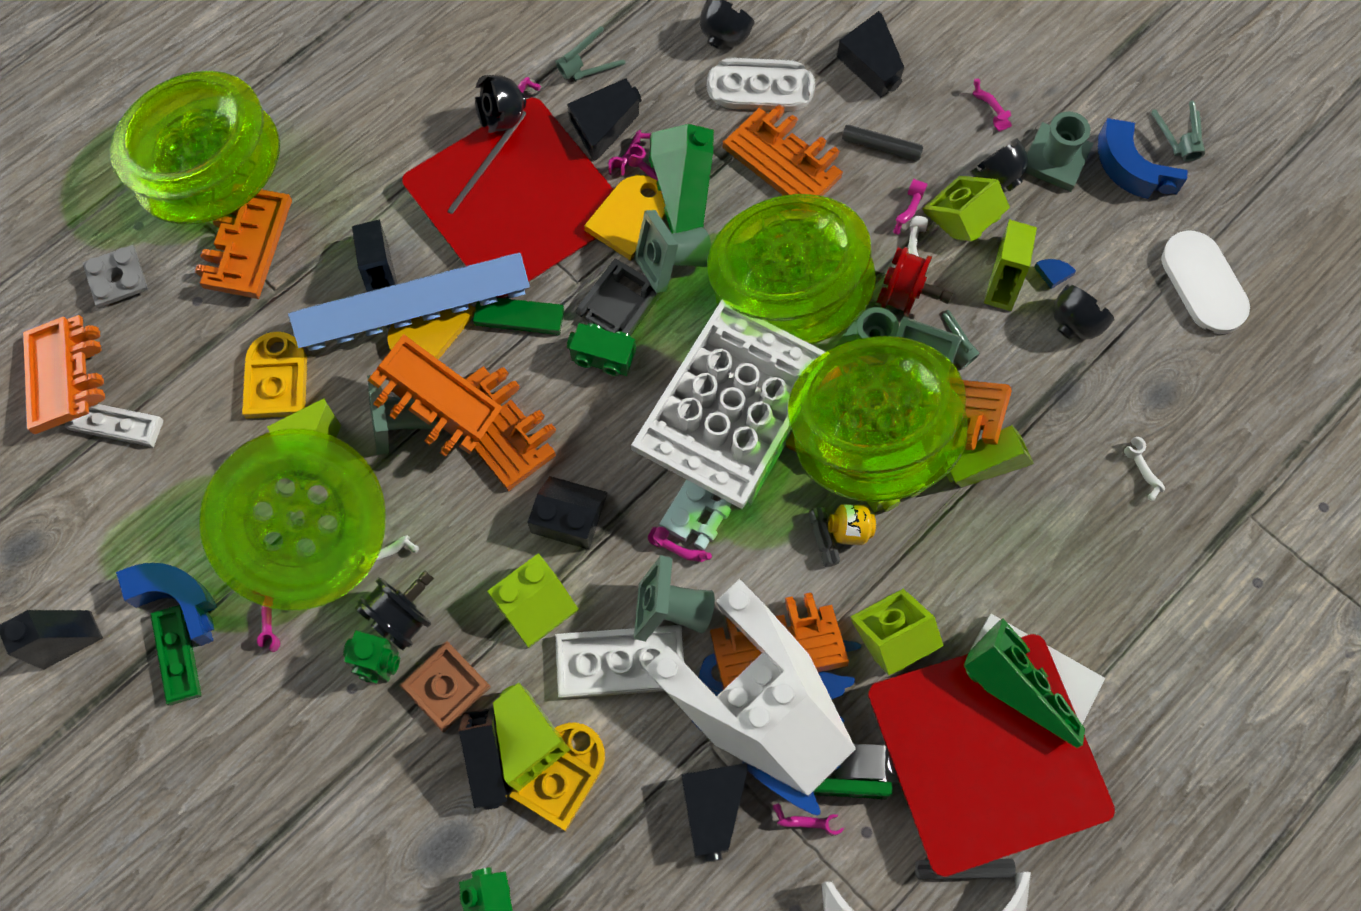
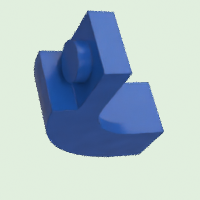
[1098,118,1188,199]
[116,563,217,646]

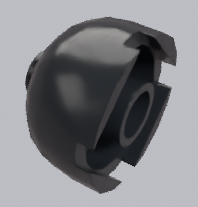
[700,0,755,50]
[475,75,526,133]
[970,138,1028,192]
[1053,285,1114,340]

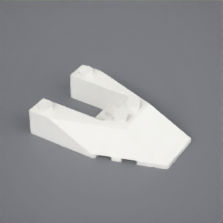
[645,579,856,796]

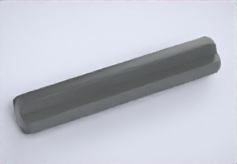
[842,124,923,161]
[915,859,1016,879]

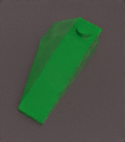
[649,124,714,234]
[964,618,1085,748]

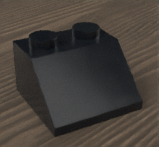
[527,476,608,550]

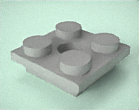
[82,245,148,308]

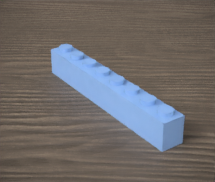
[288,252,530,351]

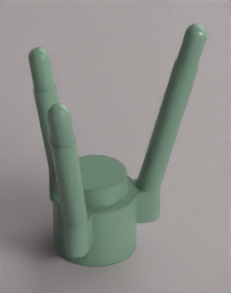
[555,26,625,81]
[1151,101,1205,161]
[942,310,980,369]

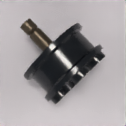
[355,570,434,651]

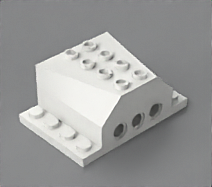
[631,299,830,509]

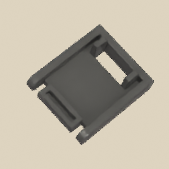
[576,258,663,336]

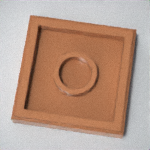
[399,641,491,733]

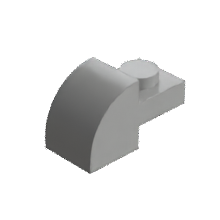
[836,744,900,784]

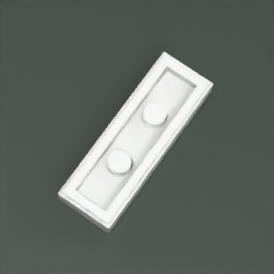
[64,404,164,448]

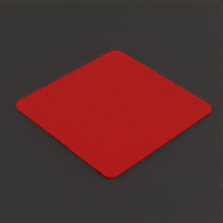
[402,98,614,298]
[868,634,1115,877]

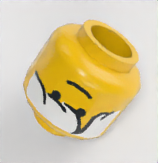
[828,504,876,545]

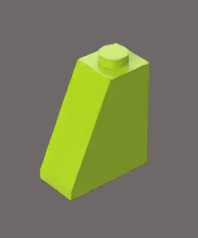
[984,219,1037,312]
[943,425,1034,488]
[493,682,570,791]

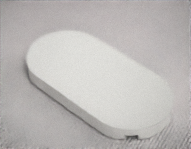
[707,58,815,112]
[1161,231,1250,334]

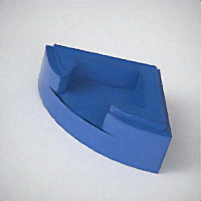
[1034,259,1076,289]

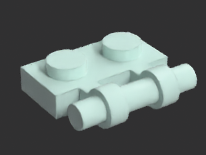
[659,479,732,550]

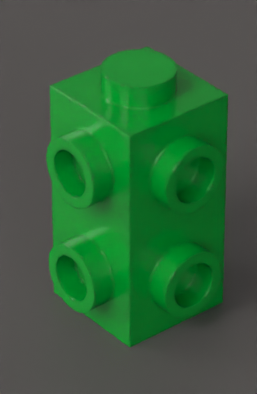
[567,323,636,377]
[343,630,400,684]
[459,867,513,911]

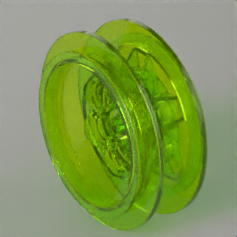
[110,71,280,225]
[707,194,876,344]
[788,336,968,502]
[199,428,385,610]

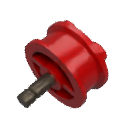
[876,247,953,317]

